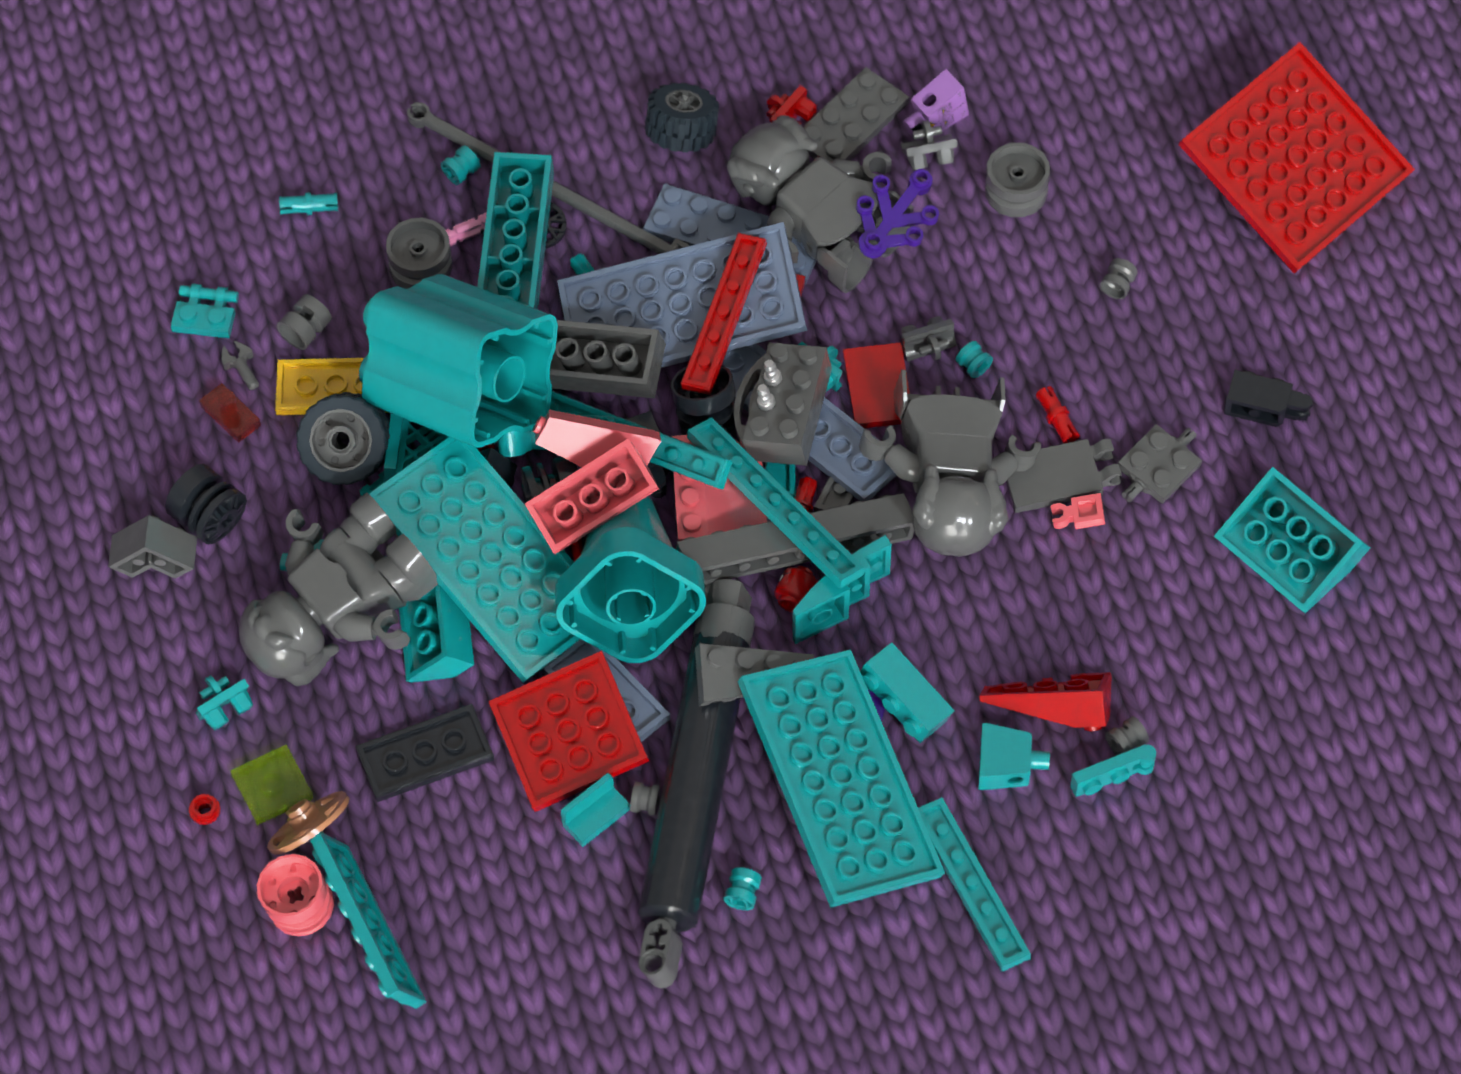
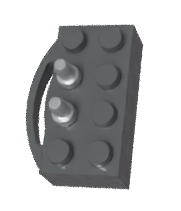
[734,342,832,466]

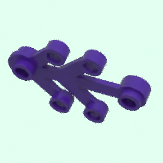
[856,169,939,258]

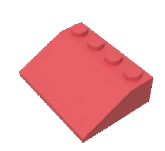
[671,435,767,541]

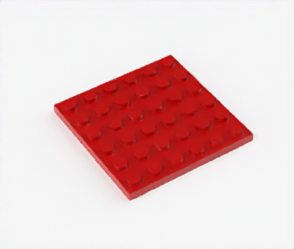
[1178,42,1415,274]

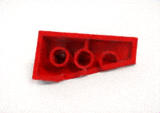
[979,672,1112,731]

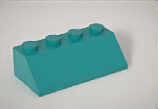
[399,584,474,683]

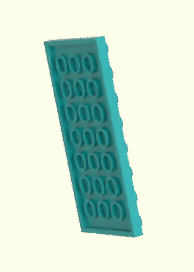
[369,437,580,684]
[737,650,945,908]

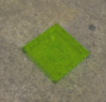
[230,744,314,825]

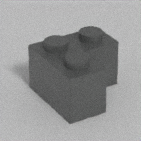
[108,515,197,579]

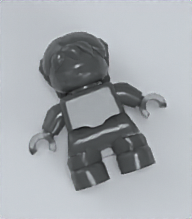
[727,115,914,293]
[859,370,1041,557]
[239,492,438,686]

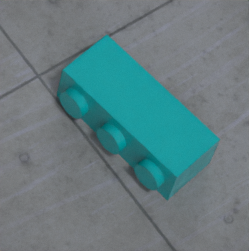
[860,642,955,743]

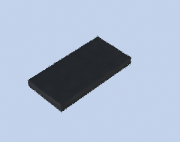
[355,704,494,803]

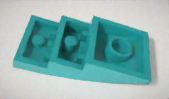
[792,535,892,644]

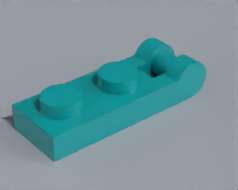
[1070,744,1157,797]

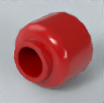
[774,566,818,613]

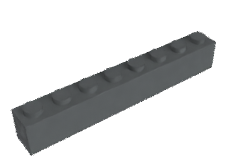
[676,493,914,584]

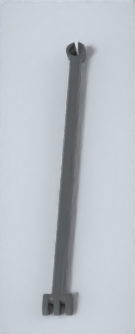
[407,102,690,254]

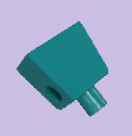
[978,723,1050,790]

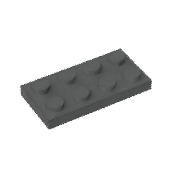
[803,67,909,162]

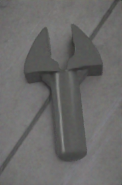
[222,341,259,390]

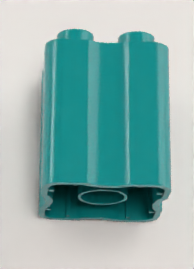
[359,274,558,448]

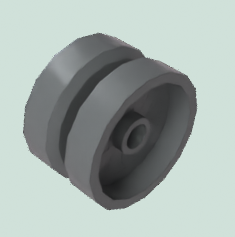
[985,143,1050,217]
[386,217,452,289]

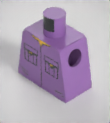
[903,69,969,135]

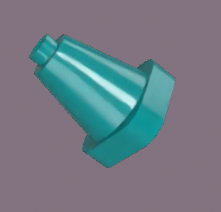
[555,496,706,663]

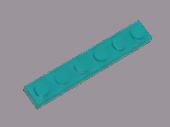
[918,797,1031,972]

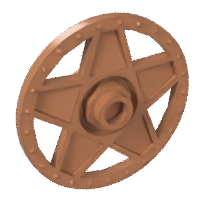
[267,791,350,855]

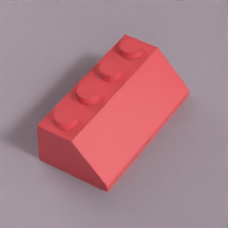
[525,438,659,554]

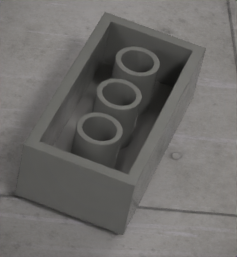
[550,320,666,398]

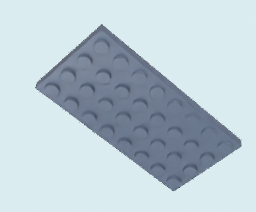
[557,222,808,368]

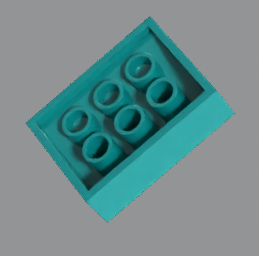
[1214,466,1371,613]

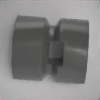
[276,294,332,350]

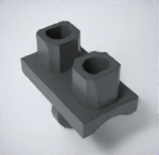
[901,120,958,170]
[901,316,957,362]

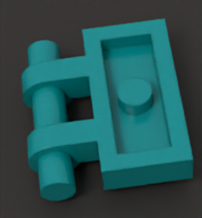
[171,283,239,339]

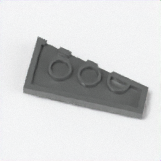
[695,644,814,706]

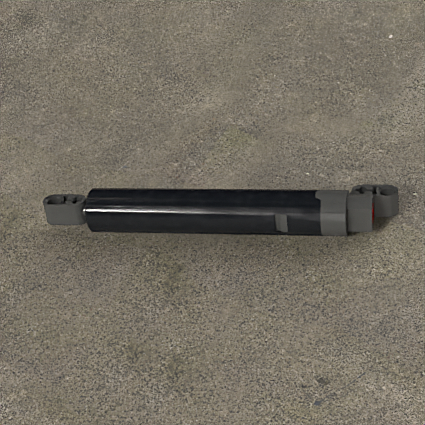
[638,579,755,988]

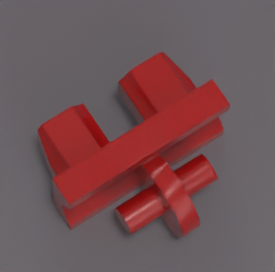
[766,85,817,124]

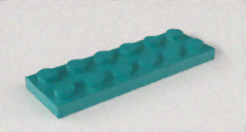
[310,832,427,1009]

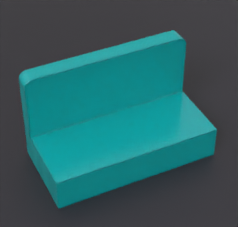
[561,773,630,847]

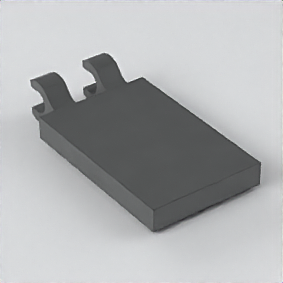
[1006,439,1122,513]

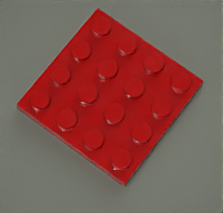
[488,651,649,812]

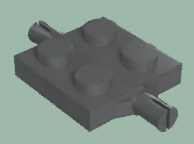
[1118,424,1202,504]

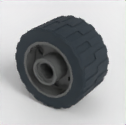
[296,392,390,485]

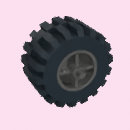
[645,82,719,153]

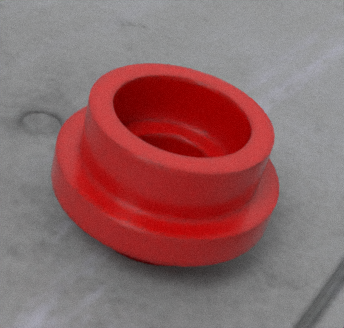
[189,794,221,825]

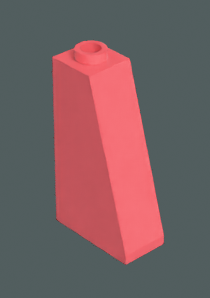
[533,410,661,467]

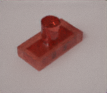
[199,383,261,443]

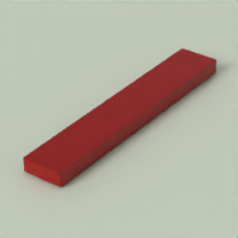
[681,233,767,395]

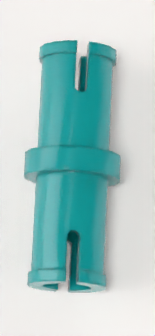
[279,192,338,215]

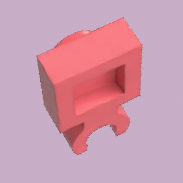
[1050,493,1105,529]

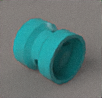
[441,146,481,185]
[724,867,762,911]

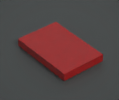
[843,342,910,428]

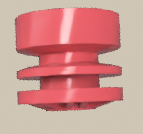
[257,854,334,936]

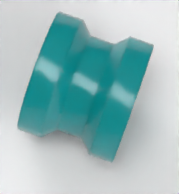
[955,341,993,378]

